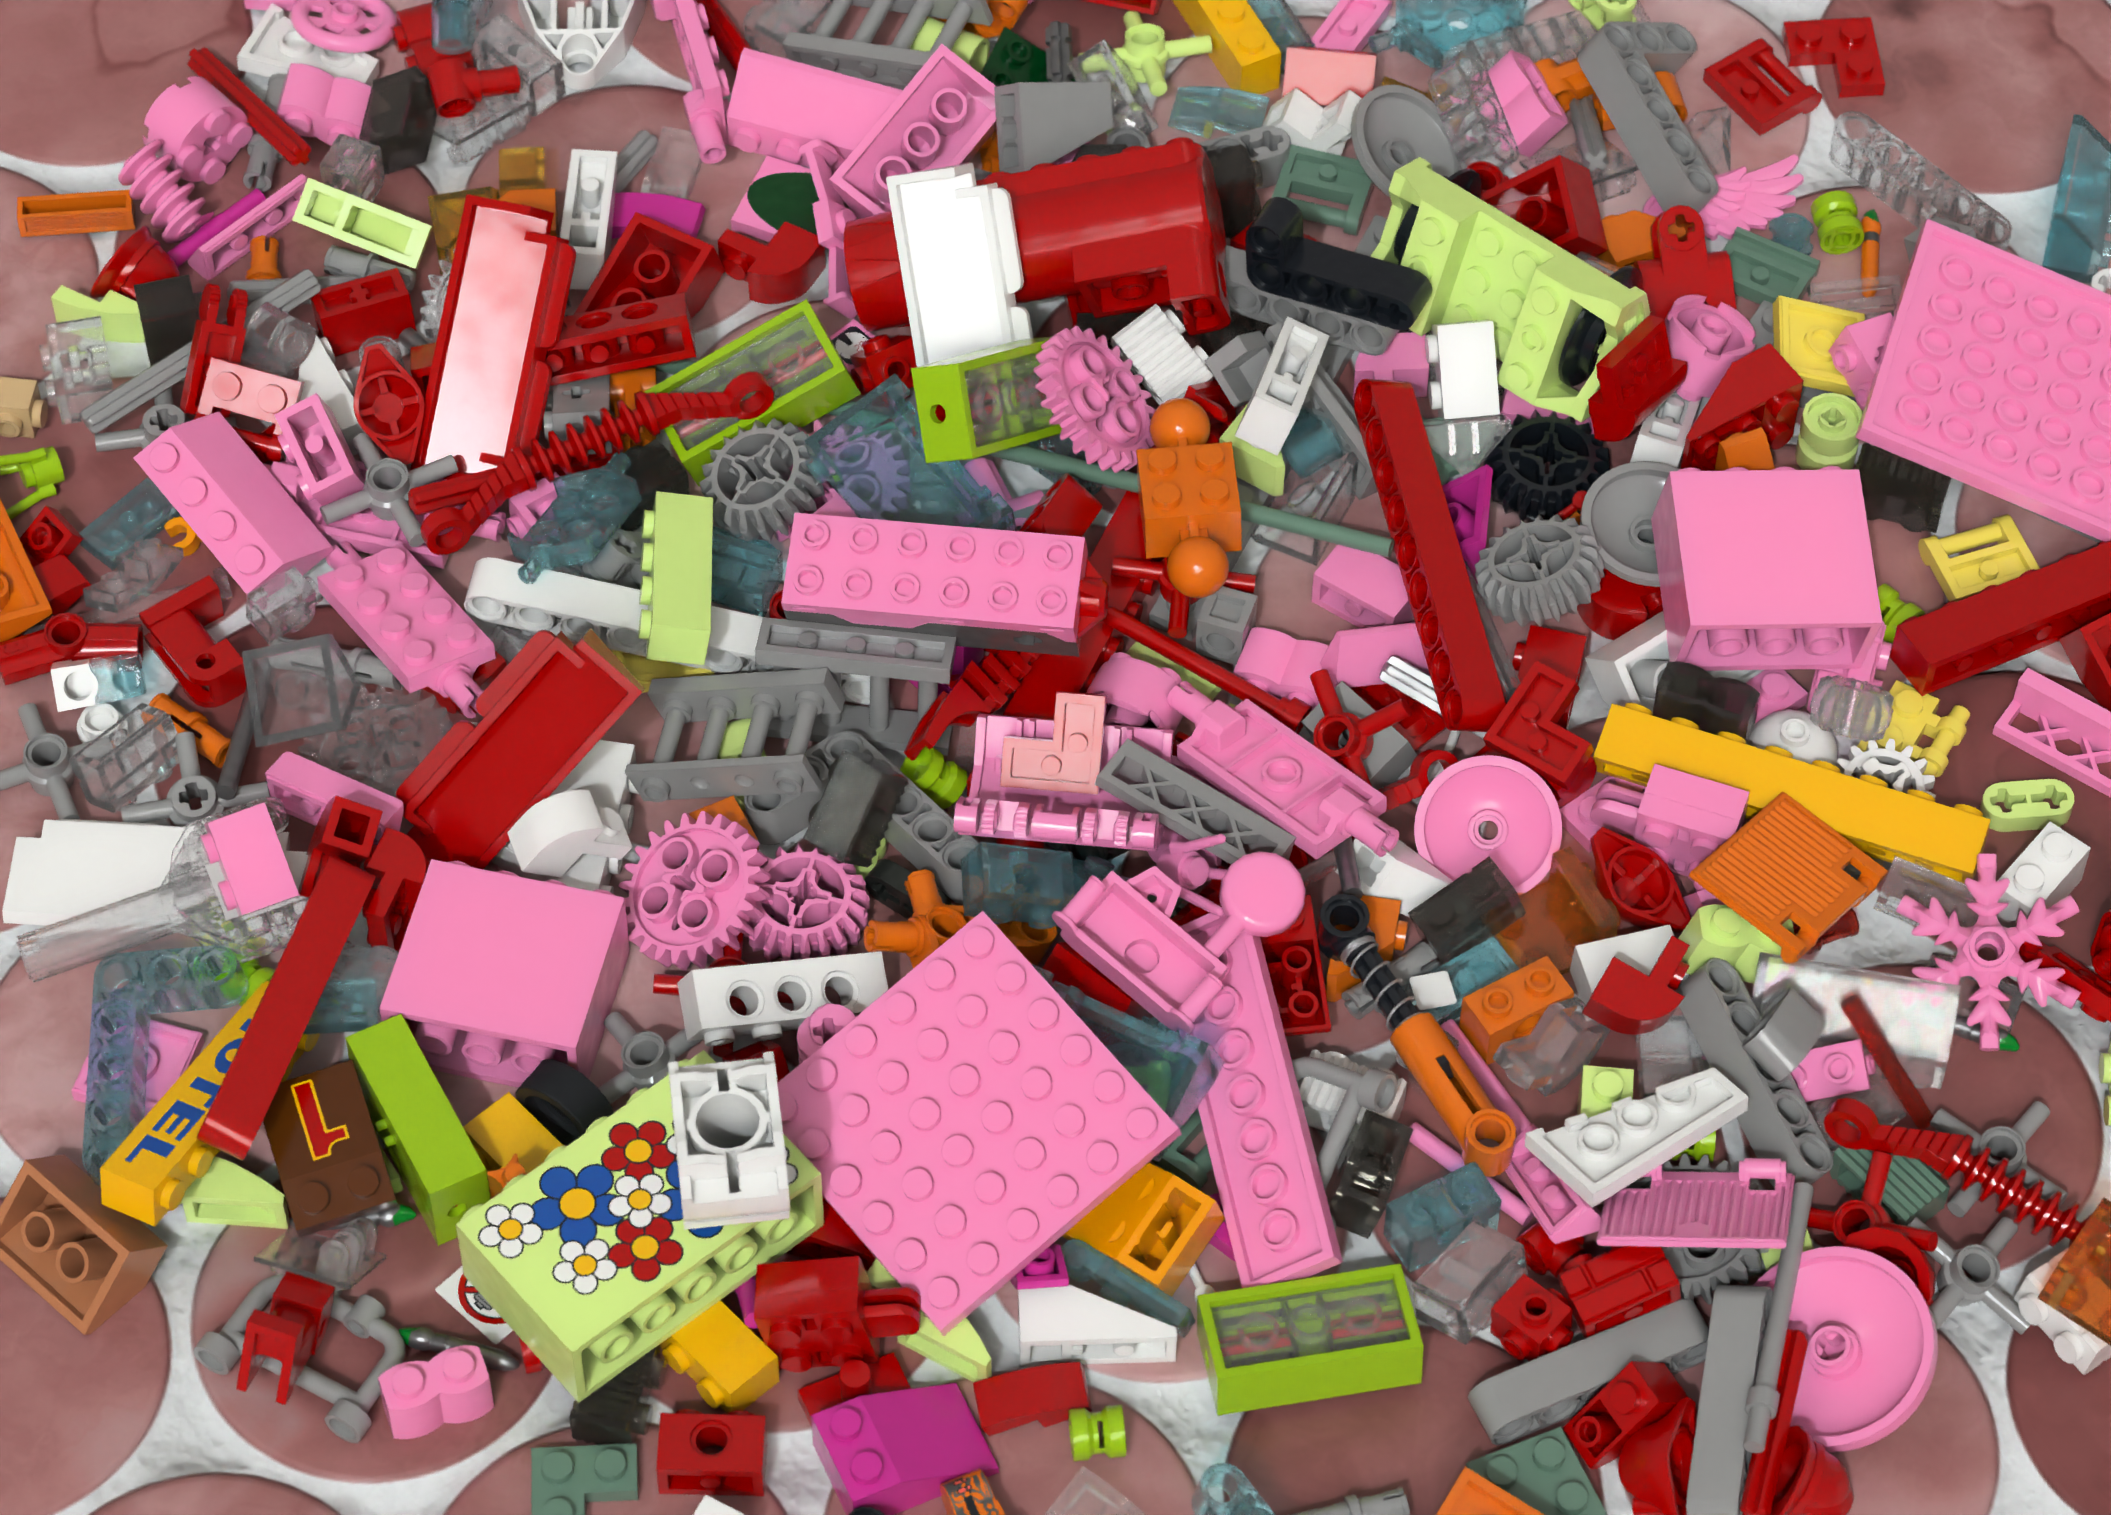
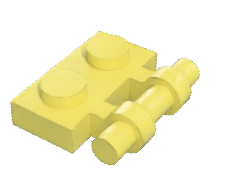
[1857,680,1970,777]

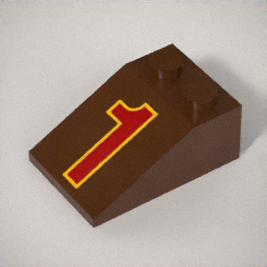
[263,1060,398,1238]

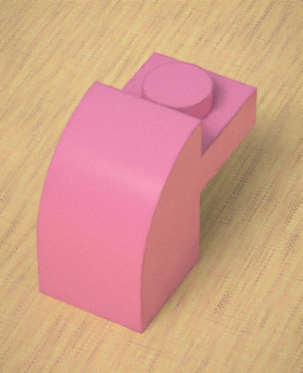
[1353,332,1429,400]

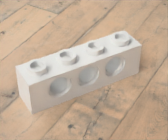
[677,951,888,1046]

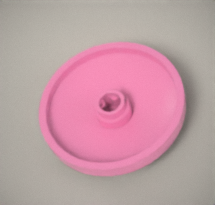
[1753,1246,1938,1452]

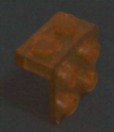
[1482,846,1620,975]

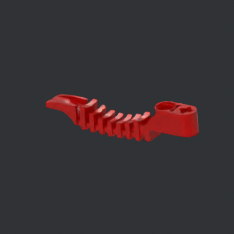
[904,473,1103,761]

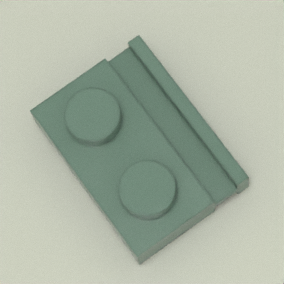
[1722,226,1820,305]

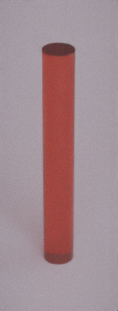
[1840,995,1934,1130]

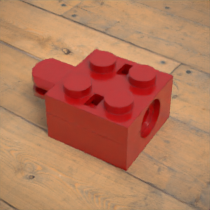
[754,1256,921,1373]

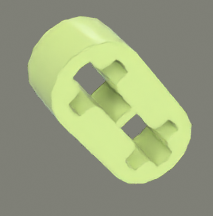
[1980,779,2074,832]

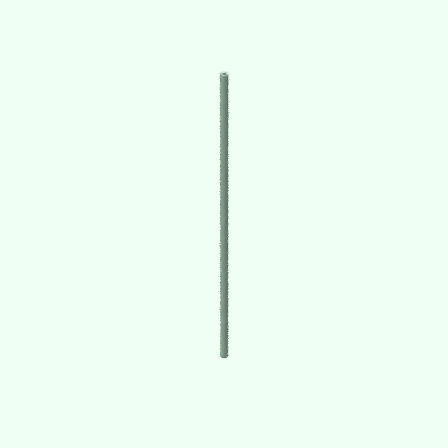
[645,359,1394,558]

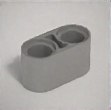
[1741,987,1828,1082]

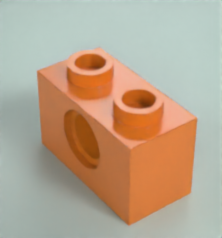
[1459,956,1574,1065]

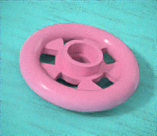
[291,0,397,53]

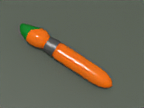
[1860,209,1881,300]

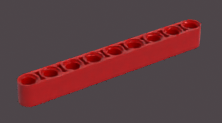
[1354,379,1506,732]

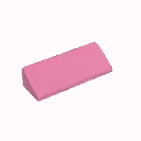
[188,174,307,281]
[1320,623,1430,688]
[265,751,404,845]
[1505,1124,1602,1244]

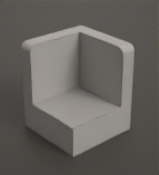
[1205,331,1272,407]

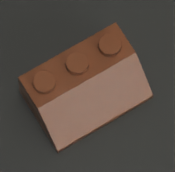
[0,1154,168,1335]

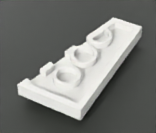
[1525,1067,1749,1208]

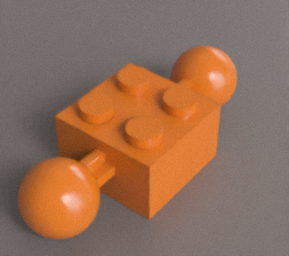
[1136,398,1242,598]

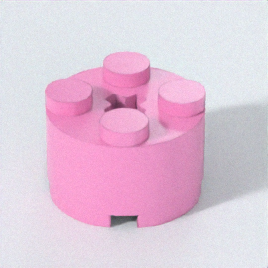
[143,76,253,185]
[1665,295,1756,402]
[1086,652,1183,733]

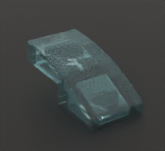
[1167,86,1270,139]

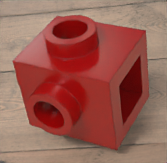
[850,334,917,405]
[1490,1273,1574,1361]

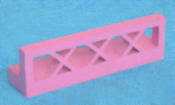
[1992,667,2111,798]

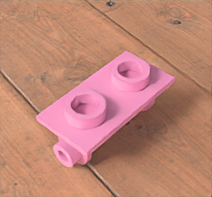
[1791,1039,1876,1102]

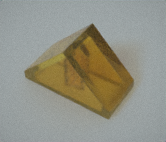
[427,186,499,278]

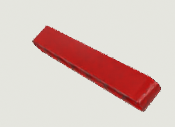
[196,854,376,1161]

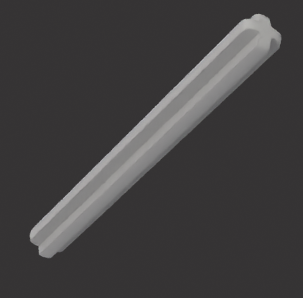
[80,269,321,434]

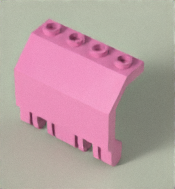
[954,714,1174,852]

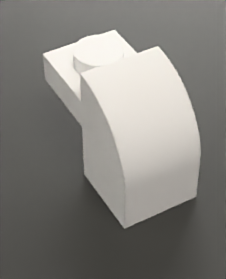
[1263,88,1362,156]
[507,790,632,878]

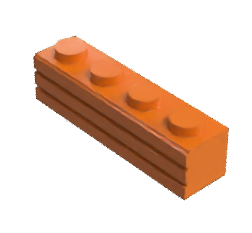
[17,190,135,237]

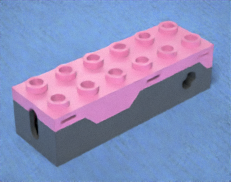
[781,513,1109,657]

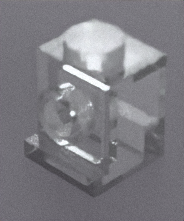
[246,565,323,647]

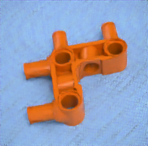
[863,869,1057,969]

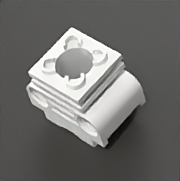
[668,1052,790,1230]

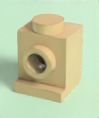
[0,376,48,438]

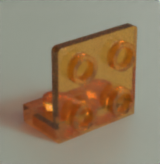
[2038,1197,2111,1346]

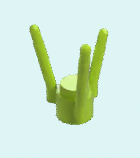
[0,446,65,520]

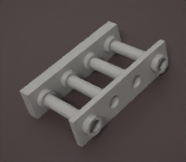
[782,0,994,90]
[755,617,956,756]
[625,668,845,802]

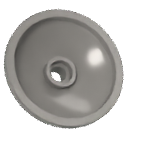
[1351,85,1467,197]
[1580,461,1680,587]

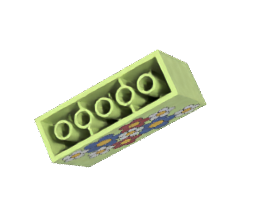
[456,1050,824,1403]

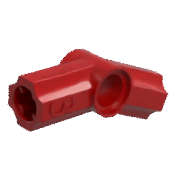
[0,612,144,686]

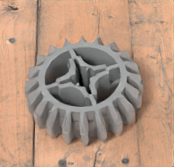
[699,418,827,543]
[1475,514,1605,628]

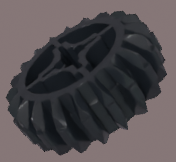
[1484,409,1611,521]

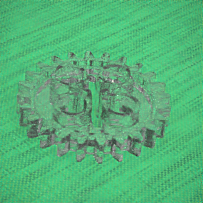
[298,685,453,798]

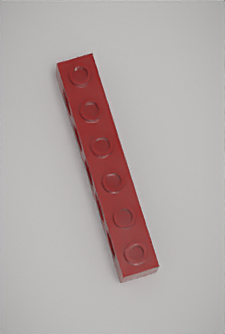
[410,292,696,400]

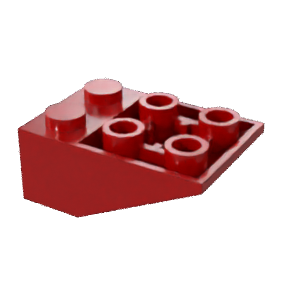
[1680,343,1804,471]
[1216,894,1331,1036]

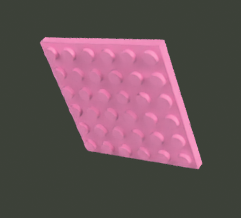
[1855,219,2111,542]
[777,911,1181,1336]

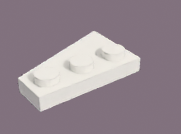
[237,3,379,87]

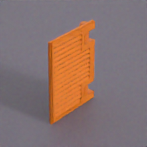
[1688,792,1889,963]

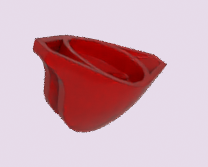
[353,343,425,465]
[1590,827,1691,933]
[1618,1397,1696,1515]

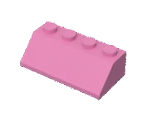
[829,44,997,219]
[727,48,903,174]
[133,412,334,610]

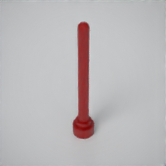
[1103,606,1312,735]

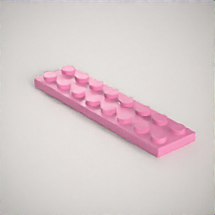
[1179,913,1343,1288]

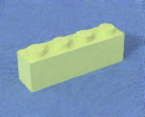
[638,491,713,665]

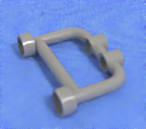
[1292,1056,1398,1231]
[193,1272,405,1443]

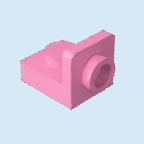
[506,472,569,555]

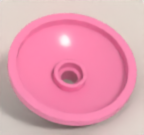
[1414,755,1562,903]

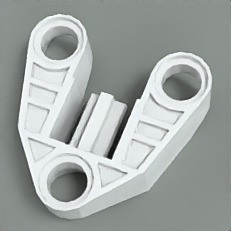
[517,0,646,90]

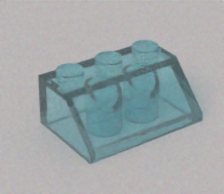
[2042,114,2111,284]

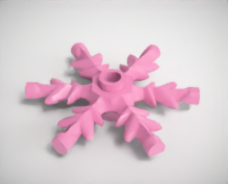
[1896,854,2081,1051]

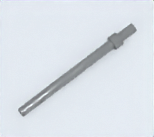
[1743,1182,1814,1453]

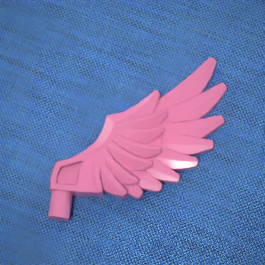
[1642,155,1804,241]

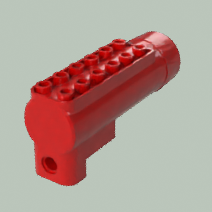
[844,137,1231,335]

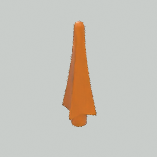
[487,1153,527,1199]

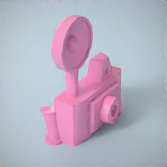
[1051,851,1306,1033]

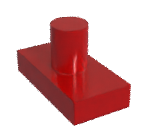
[798,1352,911,1428]

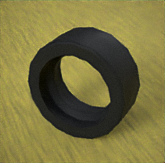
[516,1059,614,1146]

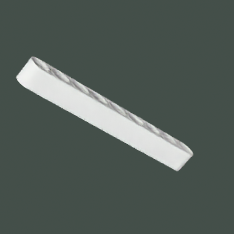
[464,557,870,705]

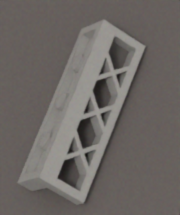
[1264,322,1377,500]
[1095,738,1296,864]

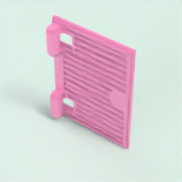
[1597,1158,1795,1249]

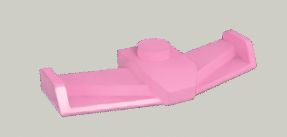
[798,139,858,319]

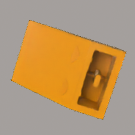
[1062,1163,1225,1303]

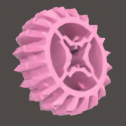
[744,842,870,962]

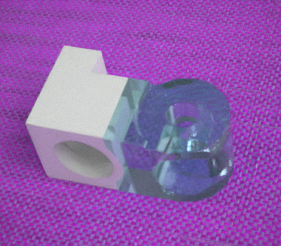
[50,653,147,712]

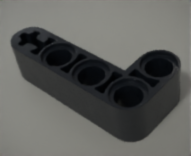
[1245,197,1432,330]

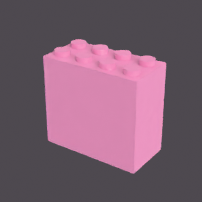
[1651,466,1883,671]
[379,859,630,1088]

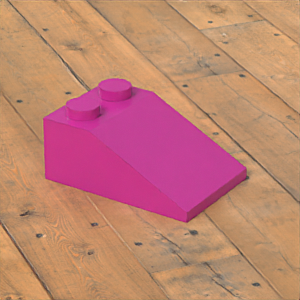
[811,1383,999,1515]

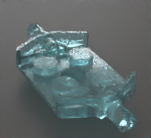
[1368,0,1527,68]
[507,452,642,584]

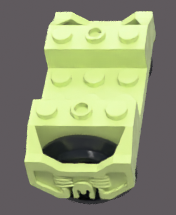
[1370,157,1650,422]

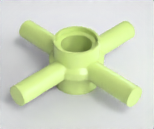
[1078,11,1212,96]

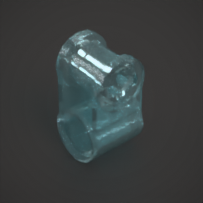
[1282,409,1343,480]

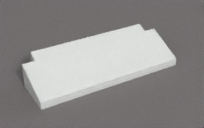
[886,163,1033,374]
[2,819,309,938]

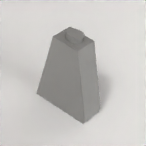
[994,82,1115,174]

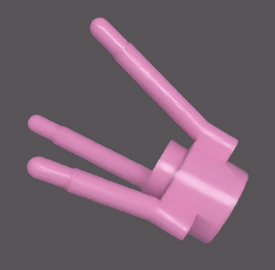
[1156,834,1227,917]

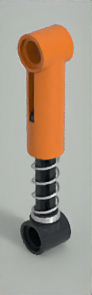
[1318,894,1516,1177]

